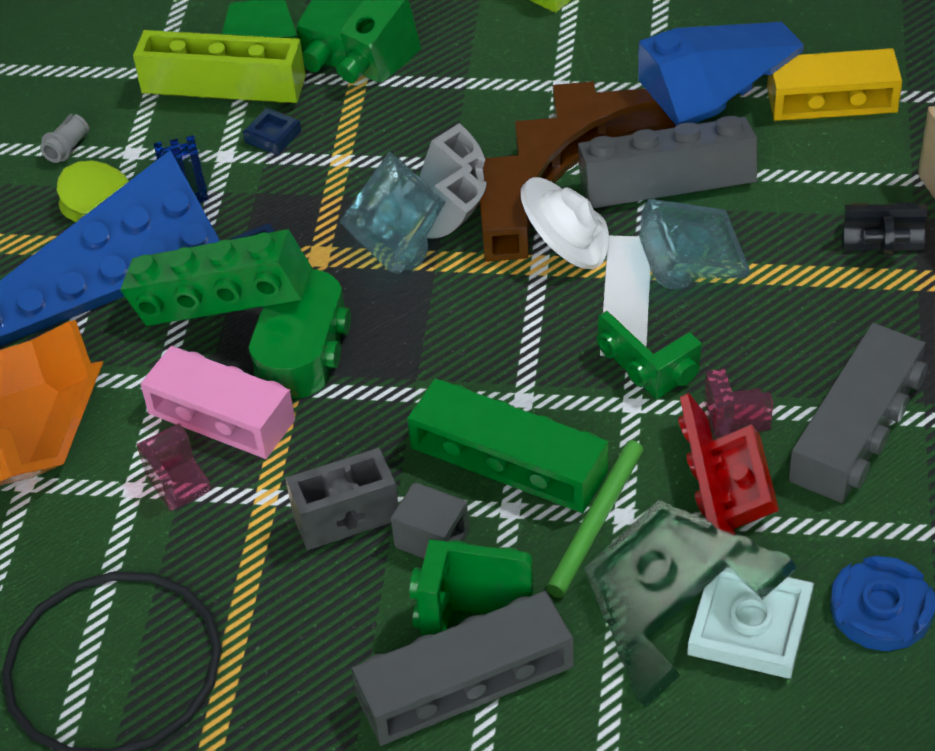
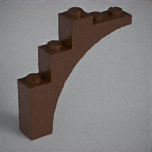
[479,81,676,262]

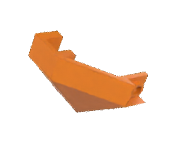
[0,320,103,486]

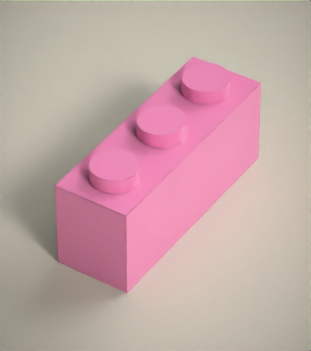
[140,346,295,459]

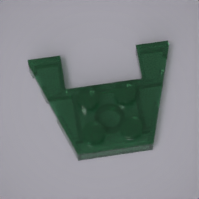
[584,500,797,707]

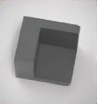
[391,483,470,559]

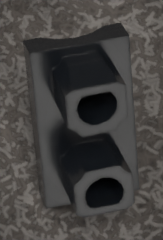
[842,202,928,255]

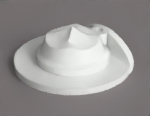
[521,177,609,269]

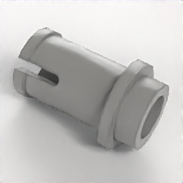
[40,114,89,163]

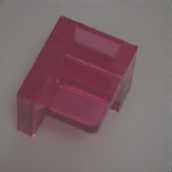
[704,368,773,438]
[137,423,211,511]

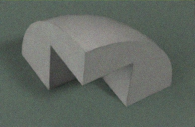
[383,123,487,238]

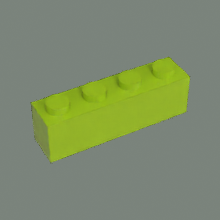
[133,30,306,103]

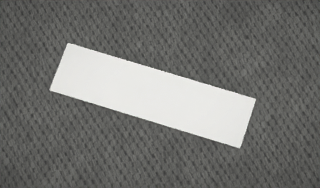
[600,236,652,356]

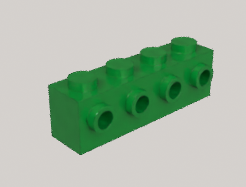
[120,229,312,326]
[408,378,608,513]

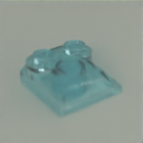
[340,152,446,275]
[639,199,751,289]

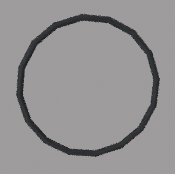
[1,571,222,751]

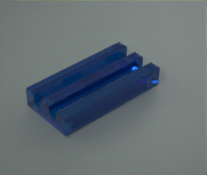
[153,135,209,202]

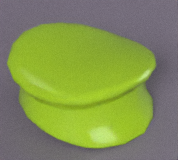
[56,160,129,222]

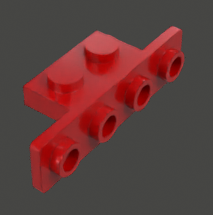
[678,393,779,567]

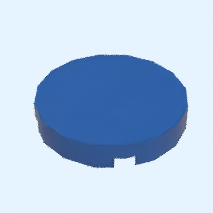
[830,556,935,651]

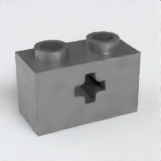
[285,448,398,550]

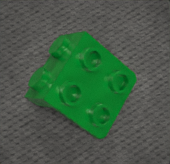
[410,539,534,636]

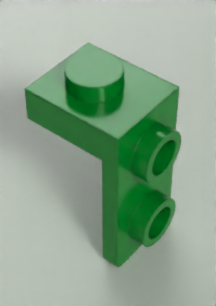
[596,311,702,399]

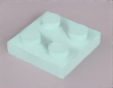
[687,560,814,679]

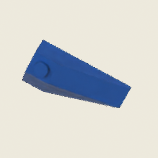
[638,22,804,126]

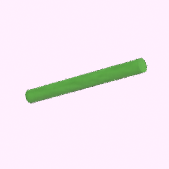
[546,440,644,598]

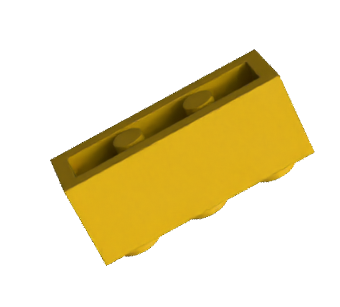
[767,48,902,121]

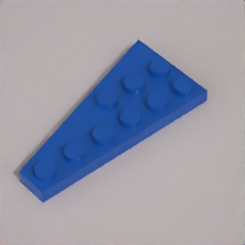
[0,150,220,347]

